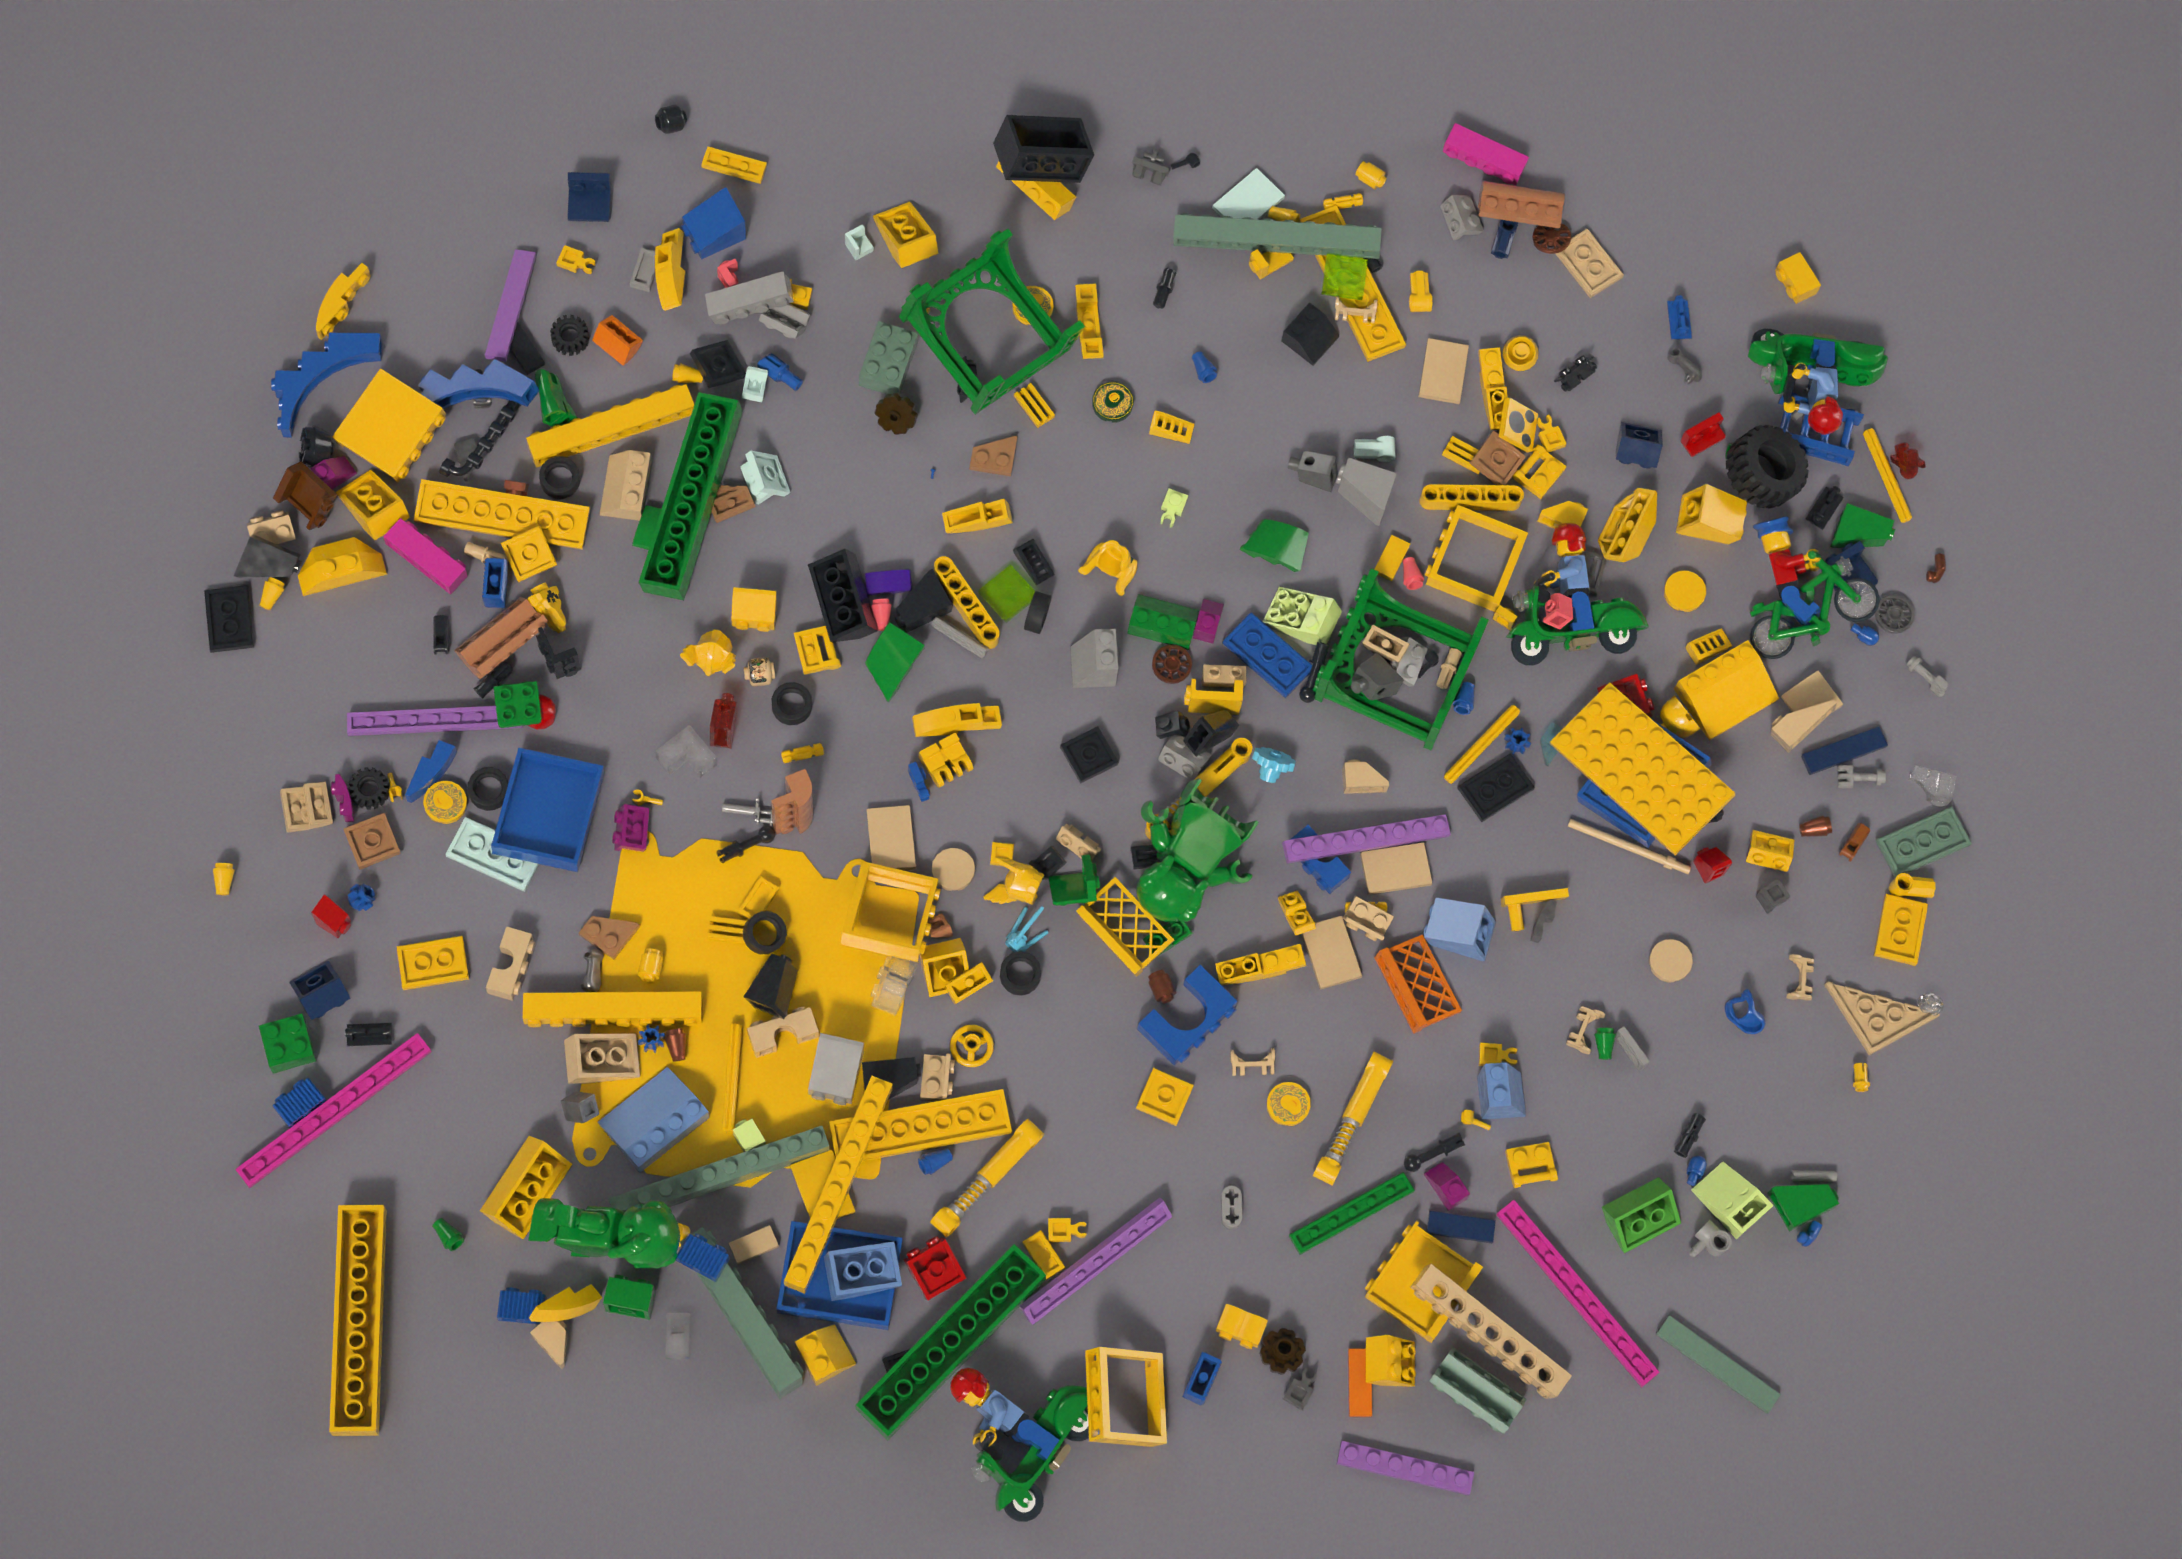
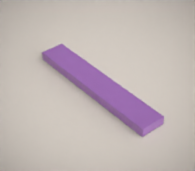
[485,249,536,362]

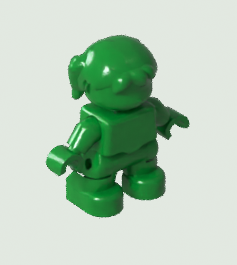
[1136,779,1259,922]
[528,1198,680,1269]

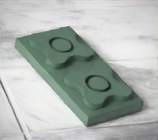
[1876,806,1972,877]

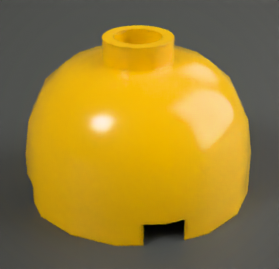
[1660,695,1700,738]

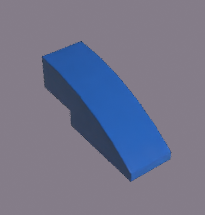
[405,740,457,803]

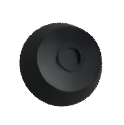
[299,425,334,467]

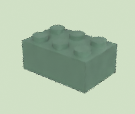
[859,321,918,395]

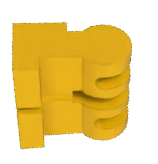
[918,732,974,788]

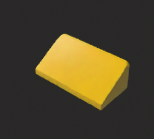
[945,962,993,1004]

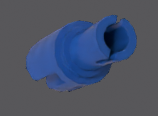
[757,353,803,391]

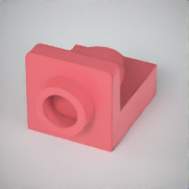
[717,259,739,288]

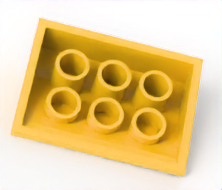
[1674,640,1779,741]

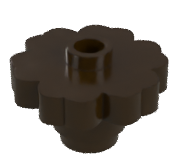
[875,393,918,435]
[1259,1328,1306,1375]

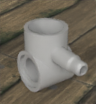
[1689,1220,1732,1257]

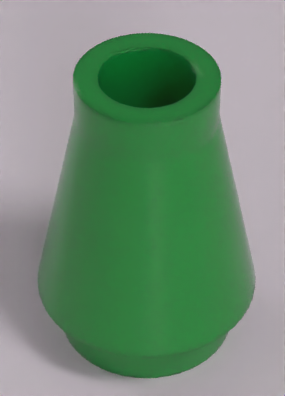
[1594,1028,1616,1060]
[432,1218,464,1251]

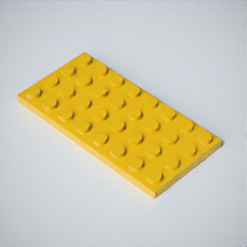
[1550,682,1735,855]

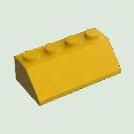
[480,1136,572,1240]

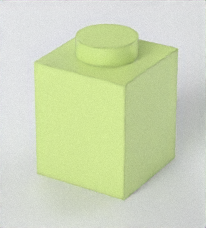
[733,1119,766,1152]

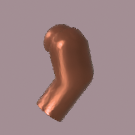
[1926,553,1946,583]

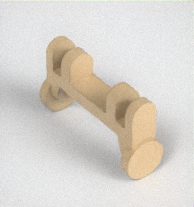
[1335,296,1377,323]
[1786,954,1814,1000]
[1566,1006,1605,1054]
[1230,1048,1275,1076]

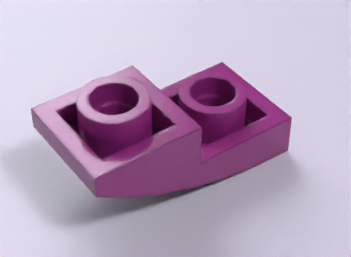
[331,774,355,822]

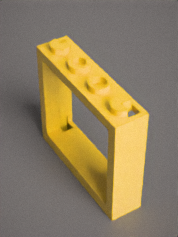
[1424,505,1528,612]
[840,861,941,962]
[1085,1347,1167,1447]

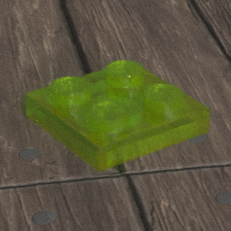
[1321,254,1368,300]
[978,564,1035,623]

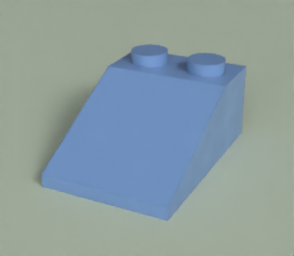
[824,1242,902,1301]

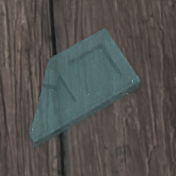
[1540,722,1562,766]

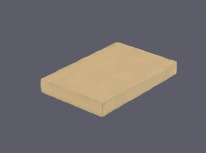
[1555,228,1624,298]
[1418,338,1469,404]
[867,805,916,870]
[1360,843,1432,895]
[1301,916,1362,990]

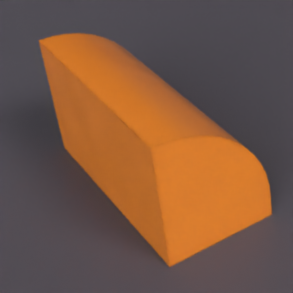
[592,315,643,366]

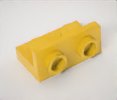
[1746,830,1795,872]

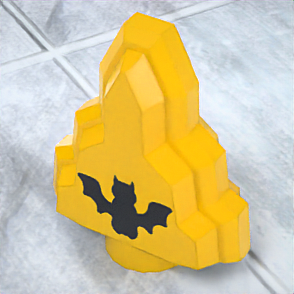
[527,582,566,633]

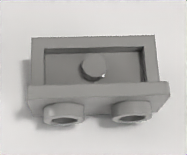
[1441,195,1484,240]
[759,303,810,339]
[1387,637,1428,687]
[1158,734,1212,781]

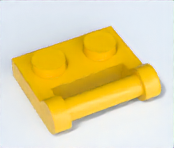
[1512,445,1567,499]
[794,626,841,675]
[1505,1142,1558,1188]

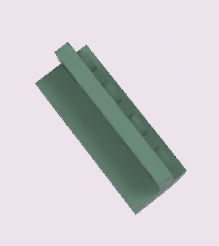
[1429,1347,1527,1434]

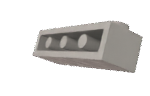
[705,271,794,324]

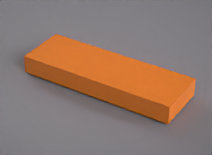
[1348,1348,1372,1417]

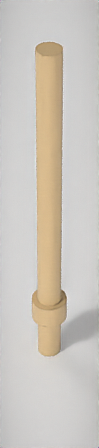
[1568,819,1691,874]

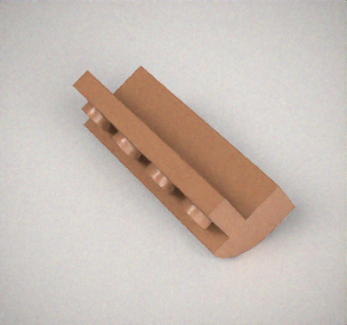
[1478,181,1565,229]
[454,597,548,679]
[771,769,813,835]

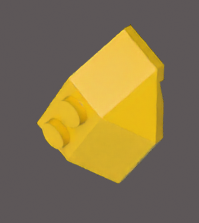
[1598,488,1657,562]
[298,537,387,596]

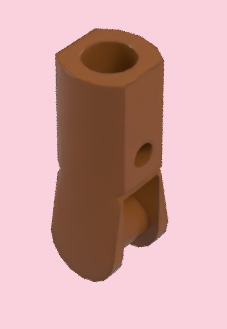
[1839,823,1870,862]

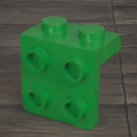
[494,681,542,728]
[1049,854,1100,906]

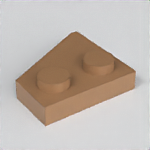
[969,436,1017,476]
[712,485,756,523]
[579,916,640,960]

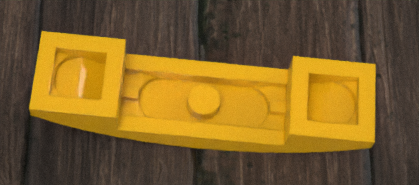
[1075,284,1104,359]

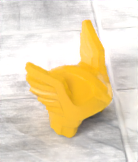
[680,629,736,676]
[983,857,1044,905]

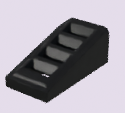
[1013,539,1055,586]

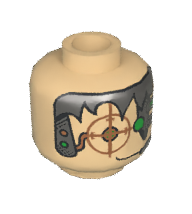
[744,657,775,687]

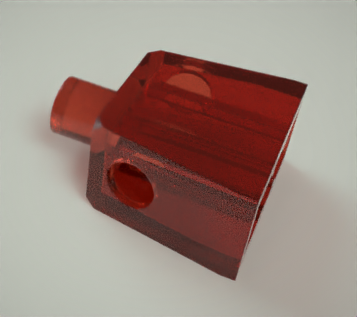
[710,693,737,749]

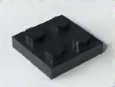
[690,340,746,388]
[1060,726,1119,784]

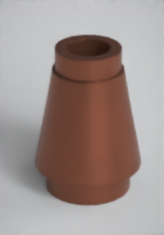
[1799,815,1832,837]
[664,1028,686,1062]

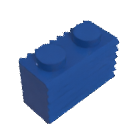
[482,558,508,608]
[273,1078,326,1128]
[676,1233,729,1282]
[497,1287,547,1324]
[1182,1352,1222,1405]

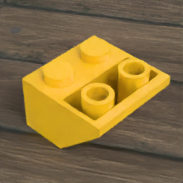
[1366,1335,1416,1387]

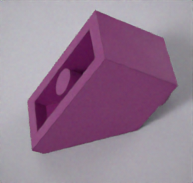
[310,456,357,490]
[1193,599,1224,644]
[1424,1162,1470,1211]

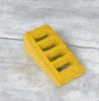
[1149,410,1195,444]
[1685,628,1732,665]

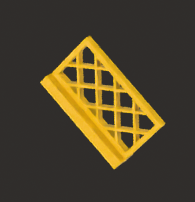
[1076,877,1174,977]

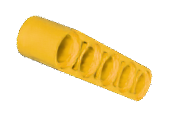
[1419,484,1524,511]
[934,556,999,649]

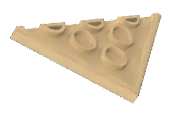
[1825,981,1940,1056]

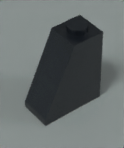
[234,534,302,578]
[895,569,952,633]
[1183,709,1239,757]
[743,954,798,1019]
[862,1057,921,1100]

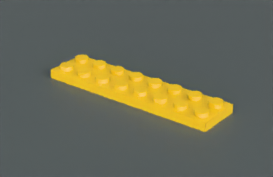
[1299,205,1406,362]
[414,479,590,550]
[829,1089,1012,1161]

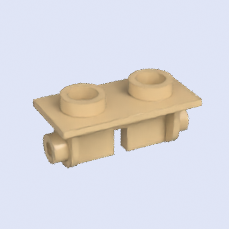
[1056,824,1101,862]

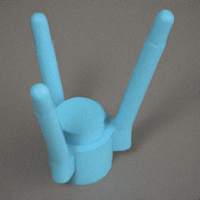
[1005,906,1049,952]

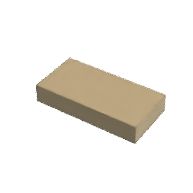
[729,1225,779,1265]

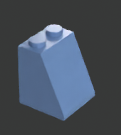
[1424,898,1496,961]
[1477,1062,1526,1120]

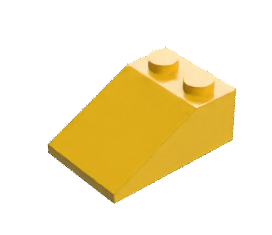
[873,202,939,268]
[336,470,410,540]

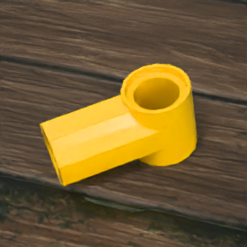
[1409,271,1432,312]
[1889,873,1936,898]

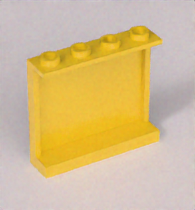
[332,368,446,482]
[1365,1221,1483,1343]

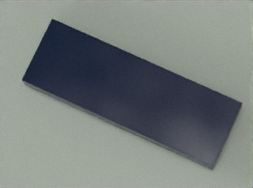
[1427,1211,1496,1244]

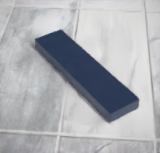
[1801,727,1888,775]

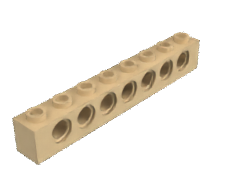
[1410,1264,1572,1399]

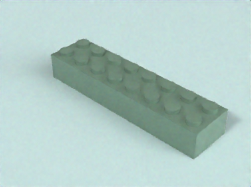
[680,1227,804,1399]

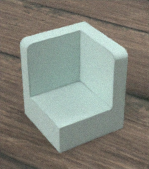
[845,225,874,260]

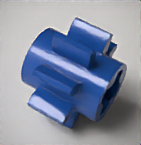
[1504,728,1531,755]
[347,883,376,911]
[638,1025,665,1053]

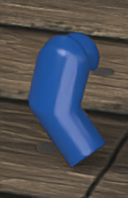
[1797,1221,1822,1247]

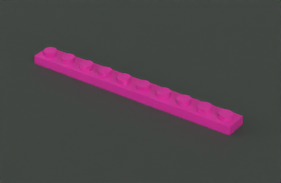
[235,1033,432,1188]
[1496,1200,1660,1388]

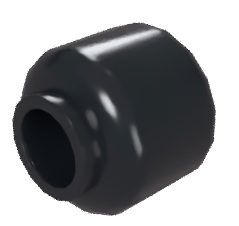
[655,105,687,134]

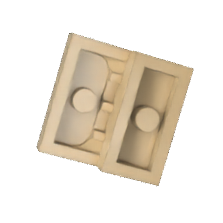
[1781,671,1843,713]
[280,782,333,833]

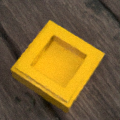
[990,842,1014,866]

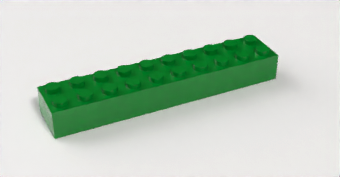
[639,392,743,601]
[856,1244,1046,1441]

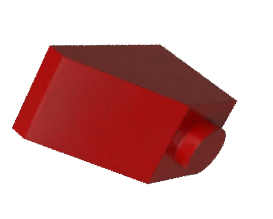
[1693,847,1732,884]
[311,895,351,938]

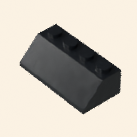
[808,549,878,642]

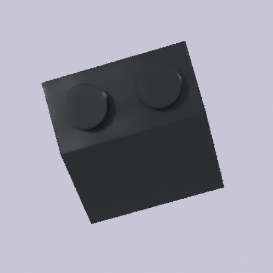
[1281,302,1339,366]

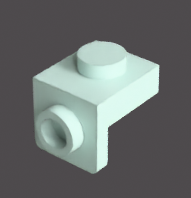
[741,366,768,402]

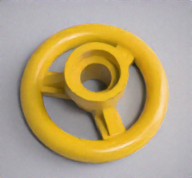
[950,1025,994,1067]

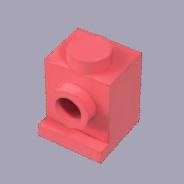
[1543,593,1573,630]

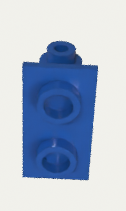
[1667,295,1692,339]

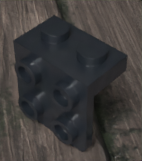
[536,627,581,679]

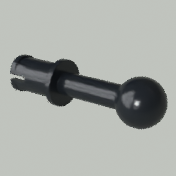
[1299,642,1330,703]
[716,826,775,863]
[1404,1133,1465,1172]

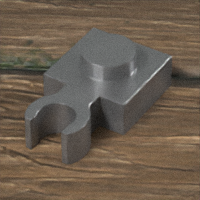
[1283,1368,1317,1410]

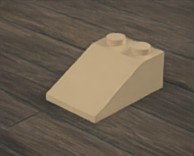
[1771,700,1837,753]
[564,1034,640,1084]

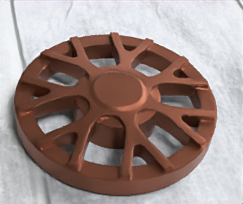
[1533,223,1571,254]
[1152,645,1192,684]

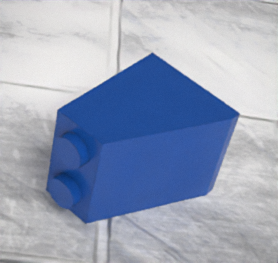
[681,188,746,260]

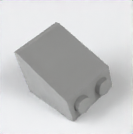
[1336,458,1397,526]
[1070,629,1118,688]
[808,1033,864,1105]

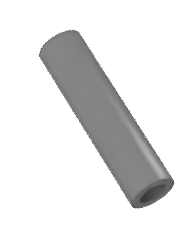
[1791,1170,1837,1182]

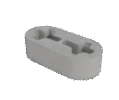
[1221,1186,1242,1229]

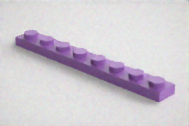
[347,706,523,736]
[1282,814,1451,864]
[1020,1198,1173,1325]

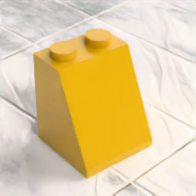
[1676,484,1747,544]

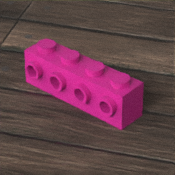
[1442,123,1529,186]
[383,518,467,595]

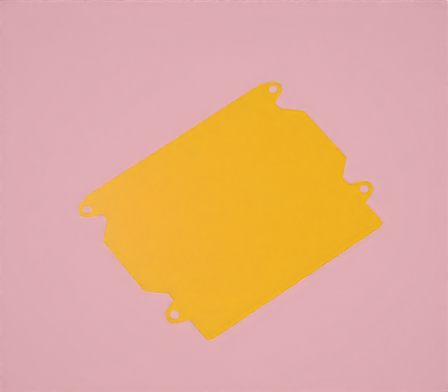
[572,831,919,1188]

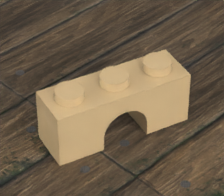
[486,927,535,1001]
[747,1007,819,1058]

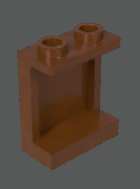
[273,462,337,530]

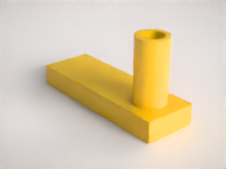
[1500,888,1569,931]

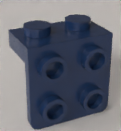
[1821,542,1878,603]

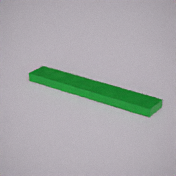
[1289,1172,1415,1255]

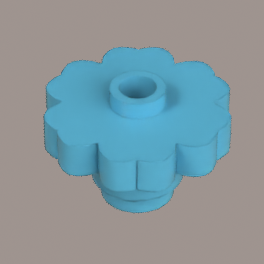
[1252,747,1296,783]

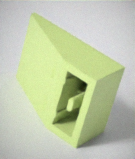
[1263,587,1342,645]
[1691,1162,1773,1240]

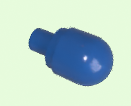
[1850,623,1879,646]
[1687,1156,1707,1186]

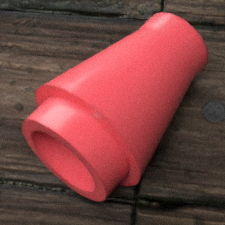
[1402,557,1424,590]
[871,599,892,631]

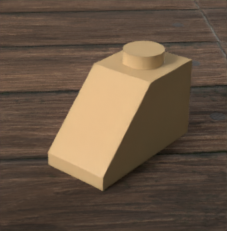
[1363,625,1410,663]
[1342,759,1389,794]
[530,1321,567,1369]

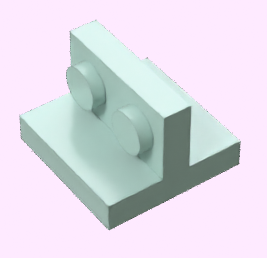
[740,450,790,505]

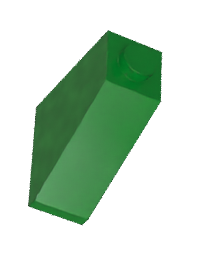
[1830,503,1895,548]
[1767,1184,1839,1232]

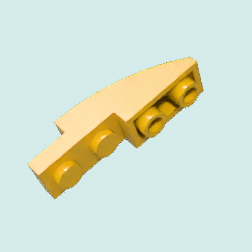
[655,228,685,311]
[316,263,370,340]
[1478,347,1508,430]
[912,703,1002,737]
[1215,944,1307,985]

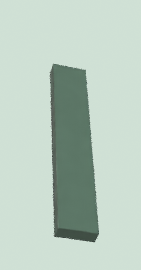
[1656,1315,1781,1414]

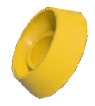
[1502,336,1539,371]

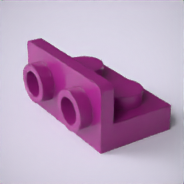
[612,804,649,852]

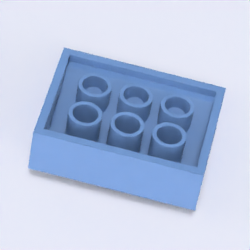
[598,1067,709,1173]

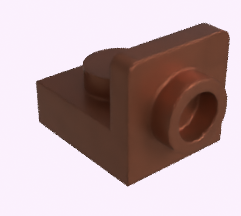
[504,480,529,496]

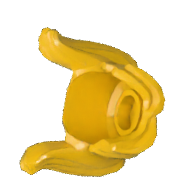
[1078,540,1138,596]

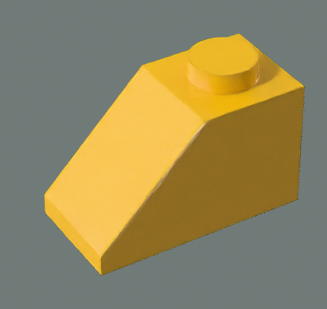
[1537,501,1588,529]

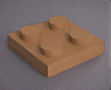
[1470,431,1526,485]
[343,813,401,870]

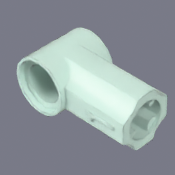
[1354,436,1396,462]

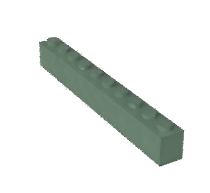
[1173,213,1382,259]
[609,1126,830,1212]

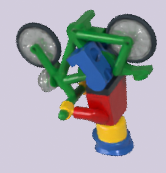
[1750,516,1880,659]

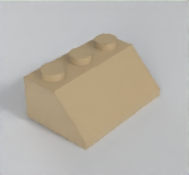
[600,450,652,521]

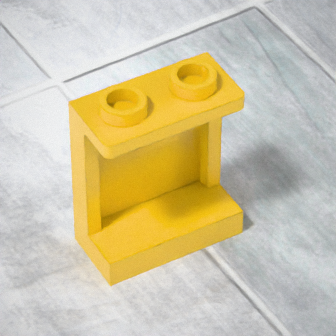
[1184,679,1243,715]

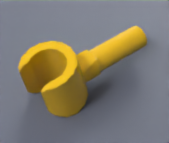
[387,773,403,802]
[632,790,663,806]
[1461,1110,1491,1130]

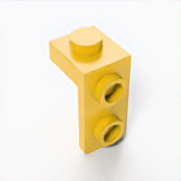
[1249,249,1294,280]

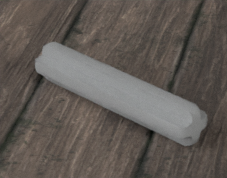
[931,616,988,658]

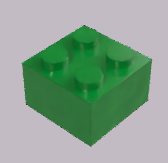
[259,1013,316,1074]
[603,1275,656,1320]

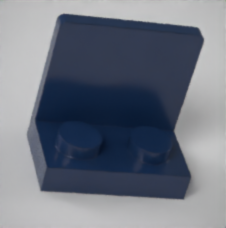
[568,172,611,222]

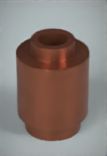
[1148,969,1177,1004]

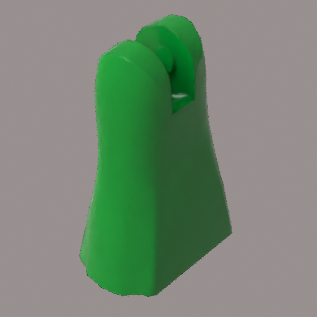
[535,369,578,427]

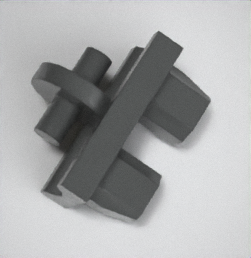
[1132,149,1170,186]

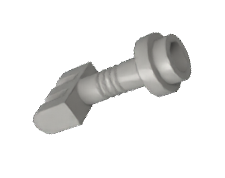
[1907,656,1948,697]
[1837,765,1886,788]

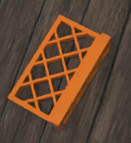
[1374,935,1462,1034]

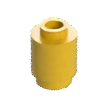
[1355,161,1387,190]
[638,948,663,983]

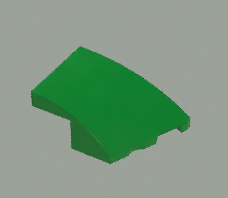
[1240,519,1309,572]
[865,622,925,702]

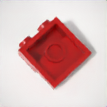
[1597,674,1655,717]
[903,1236,966,1301]

